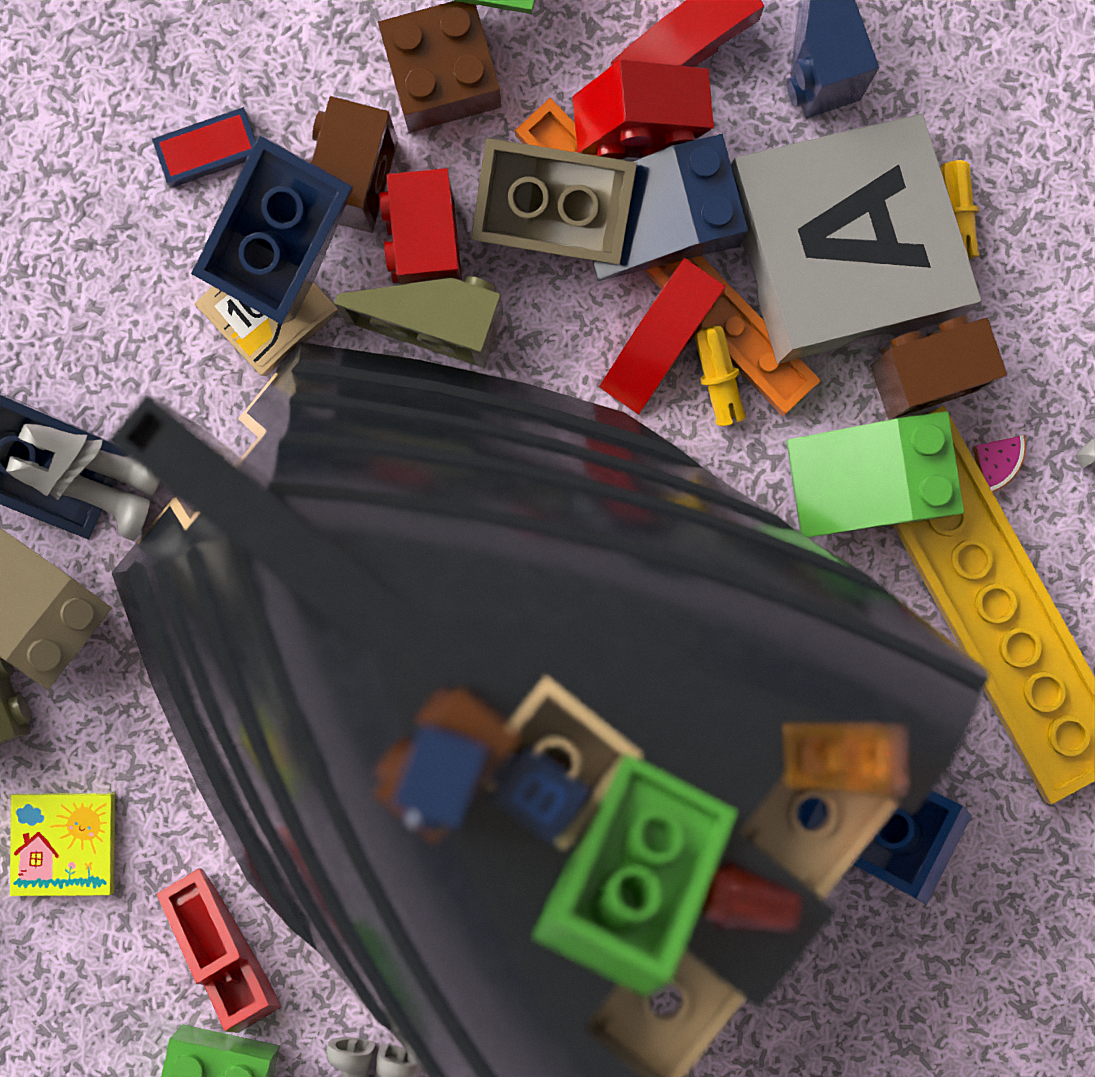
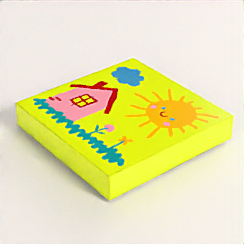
[10,793,115,896]

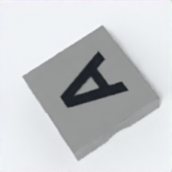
[731,113,982,364]

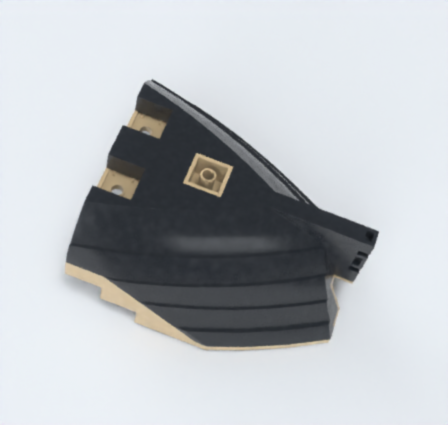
[108,342,989,1077]

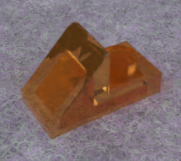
[784,722,907,794]

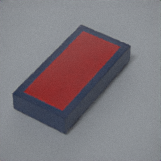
[152,107,256,188]

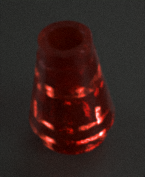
[701,865,800,932]

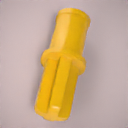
[940,160,980,259]
[694,325,747,426]

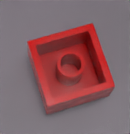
[572,60,714,160]
[379,168,462,285]

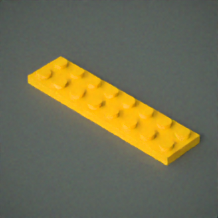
[893,406,1095,805]

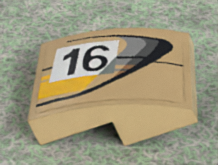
[195,282,339,376]

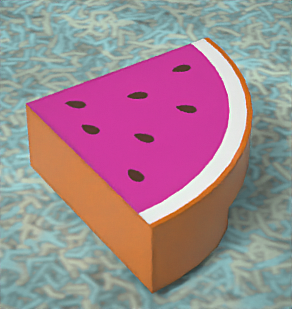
[972,435,1026,492]

